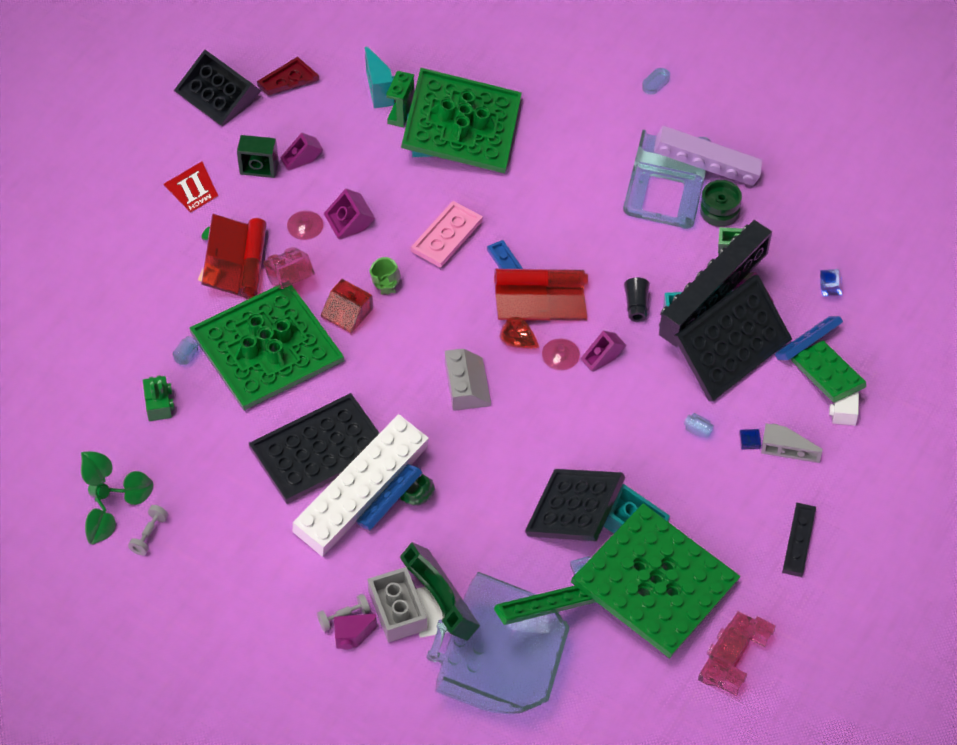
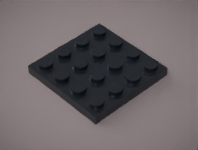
[525,469,625,541]

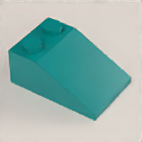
[364,47,395,108]
[603,484,670,533]

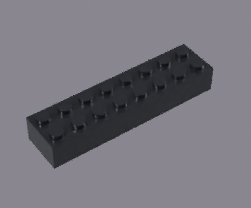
[659,220,772,347]

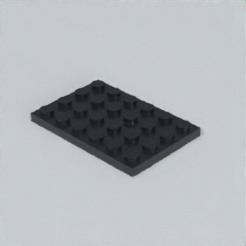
[673,275,792,401]
[248,393,380,504]

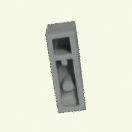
[761,423,822,463]

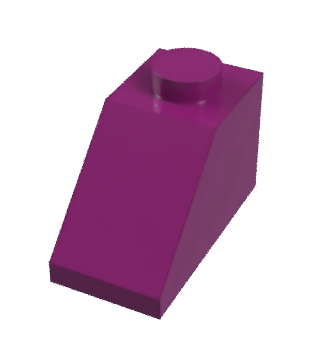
[280,132,323,170]
[580,330,627,372]
[334,614,377,650]

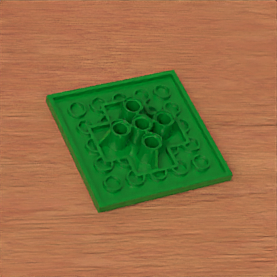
[401,67,522,173]
[189,280,345,411]
[571,503,741,658]

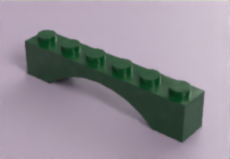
[400,542,481,641]

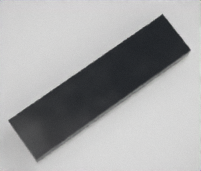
[782,502,816,577]

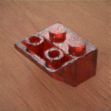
[321,279,373,333]

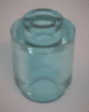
[172,336,199,365]
[684,413,714,439]

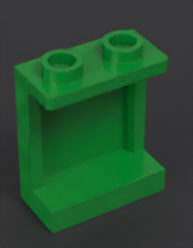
[386,71,415,128]

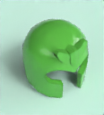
[369,257,401,295]

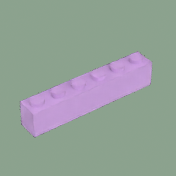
[654,126,762,186]

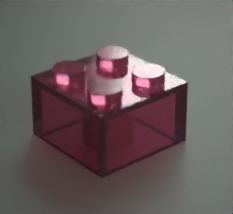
[263,247,315,289]

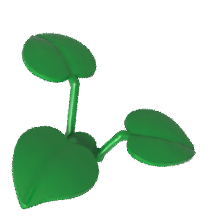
[81,451,153,544]

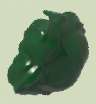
[400,474,435,506]

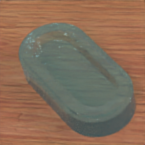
[642,68,670,94]

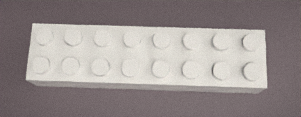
[292,414,429,557]

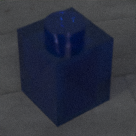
[820,269,842,296]

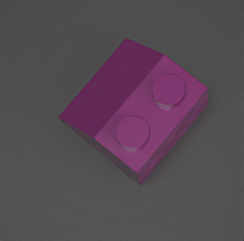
[323,188,375,239]

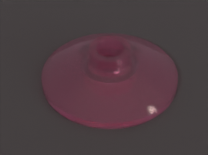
[287,210,323,240]
[542,338,580,370]

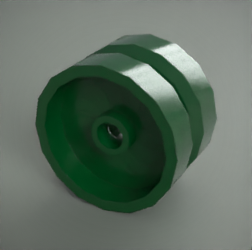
[700,180,742,226]

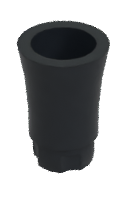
[624,277,650,322]

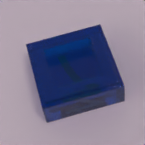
[739,429,761,450]

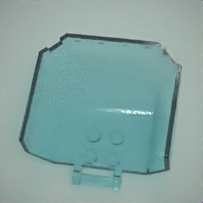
[426,572,570,714]

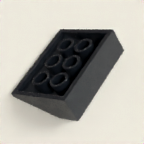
[174,49,261,127]

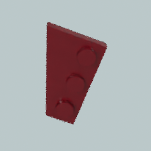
[257,56,319,95]

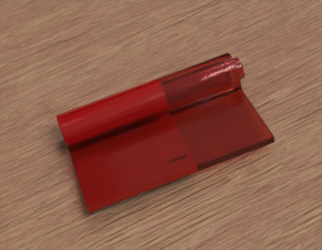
[201,214,267,299]
[494,269,588,321]

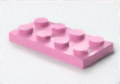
[411,201,483,268]

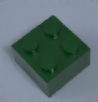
[237,135,279,178]

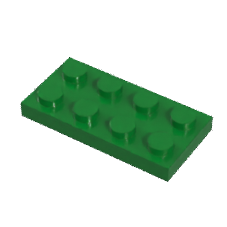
[791,340,867,403]

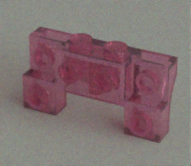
[698,611,776,696]

